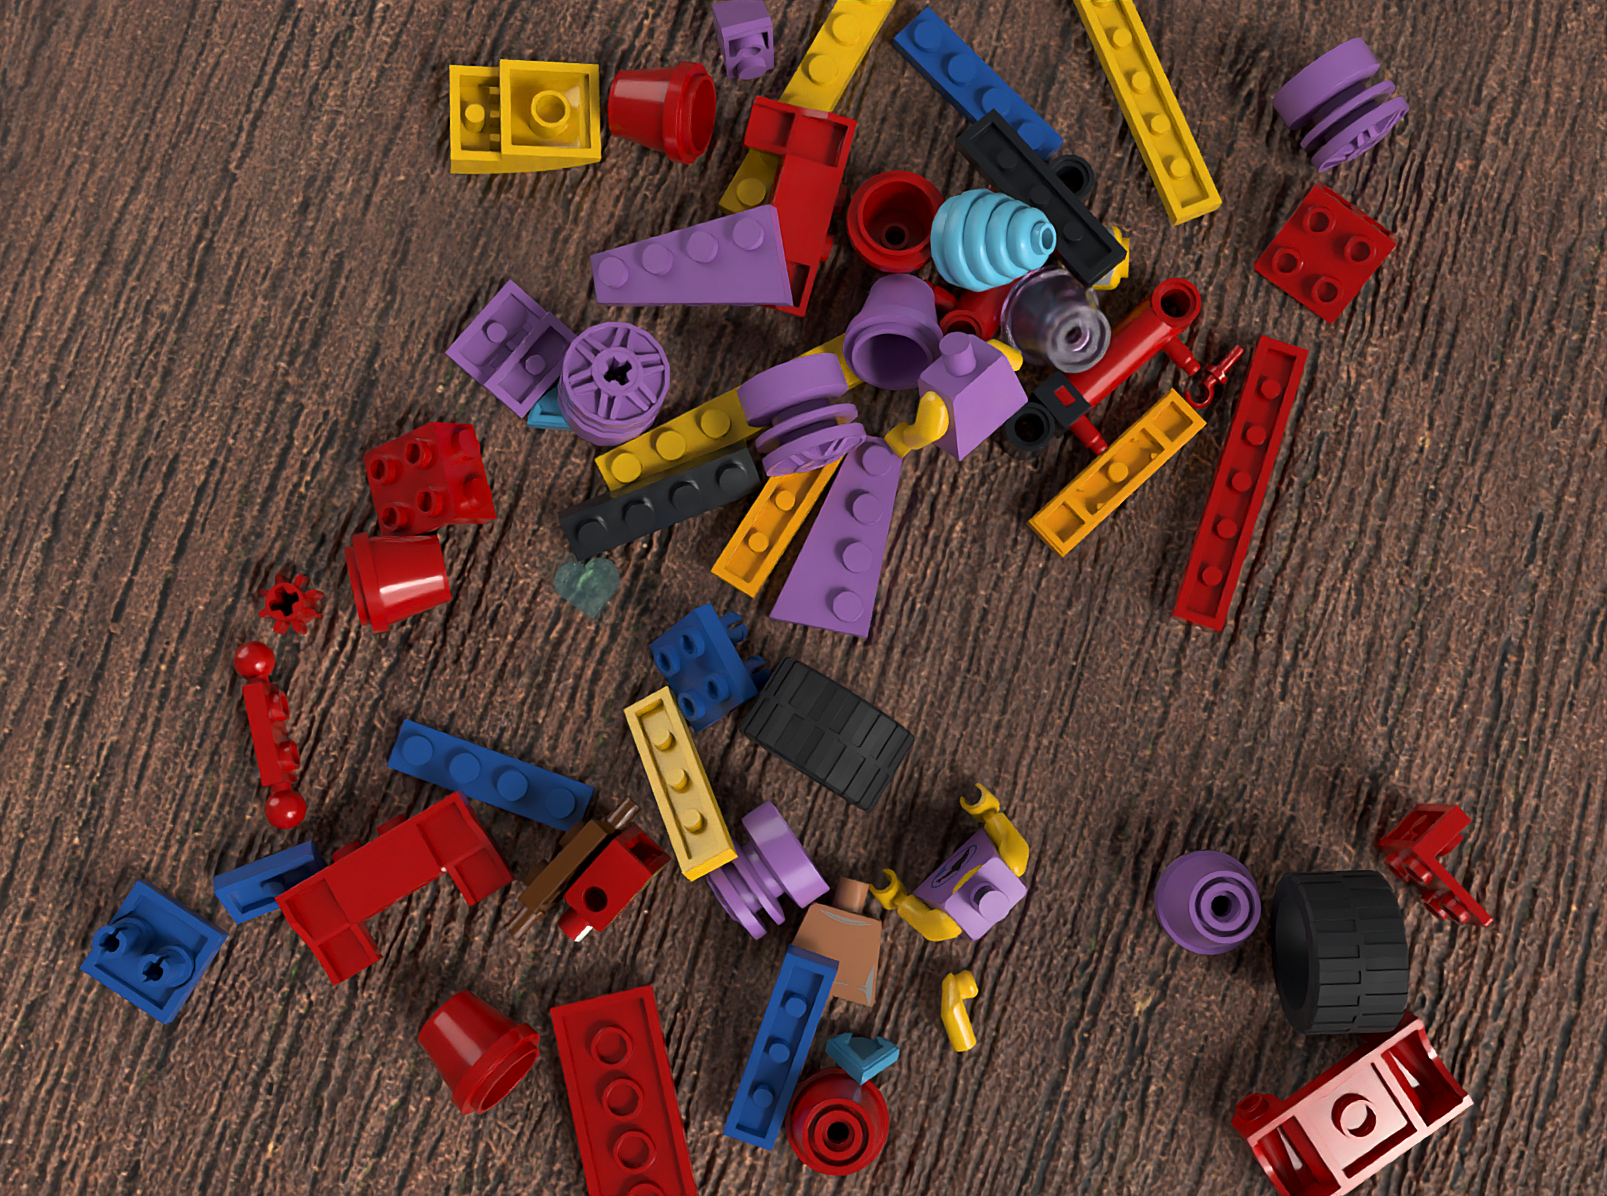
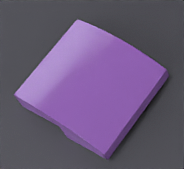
[445,279,578,418]

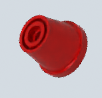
[608,61,716,164]
[847,170,945,276]
[344,532,452,634]
[417,989,540,1115]
[785,1066,889,1176]

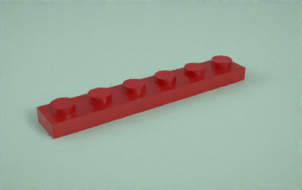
[1169,335,1309,633]

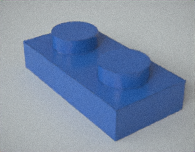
[213,840,328,924]

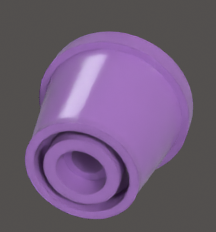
[843,273,944,390]
[1154,850,1261,955]

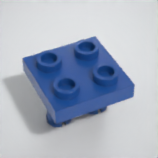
[649,603,771,733]
[79,879,229,1025]

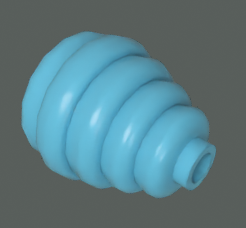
[930,188,1056,292]

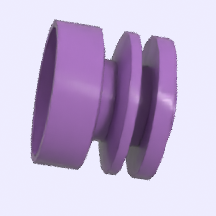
[1271,37,1409,172]
[558,321,670,446]
[737,353,867,477]
[705,799,830,940]

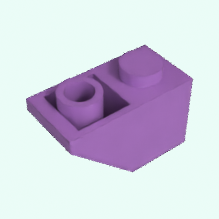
[712,0,774,80]

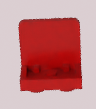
[364,422,497,536]

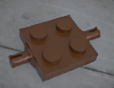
[504,795,642,941]

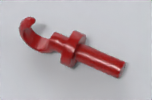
[1184,344,1245,409]

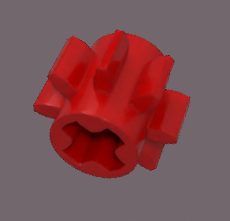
[258,574,325,635]

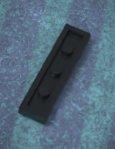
[955,108,1127,291]
[558,440,763,562]

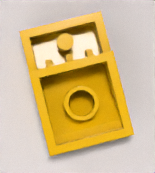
[449,59,601,174]

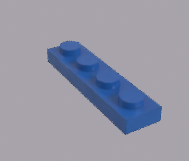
[893,7,1064,162]
[387,719,596,832]
[722,944,839,1151]

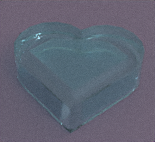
[554,558,621,621]

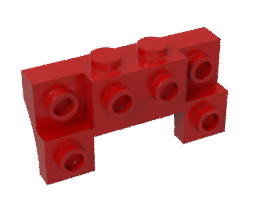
[741,95,857,318]
[275,791,517,986]

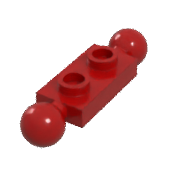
[233,641,307,830]

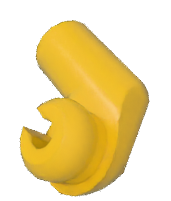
[941,970,978,1052]

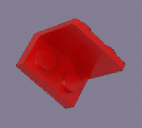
[1254,180,1398,323]
[1376,804,1494,928]

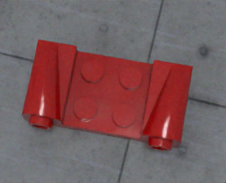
[1231,1008,1474,1196]

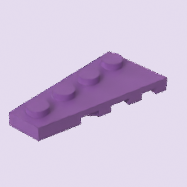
[590,204,793,306]
[769,435,903,639]

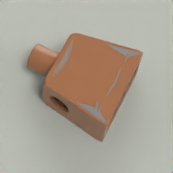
[777,876,882,1007]

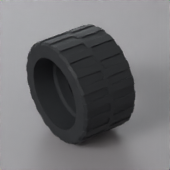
[738,656,915,812]
[1270,870,1410,1035]

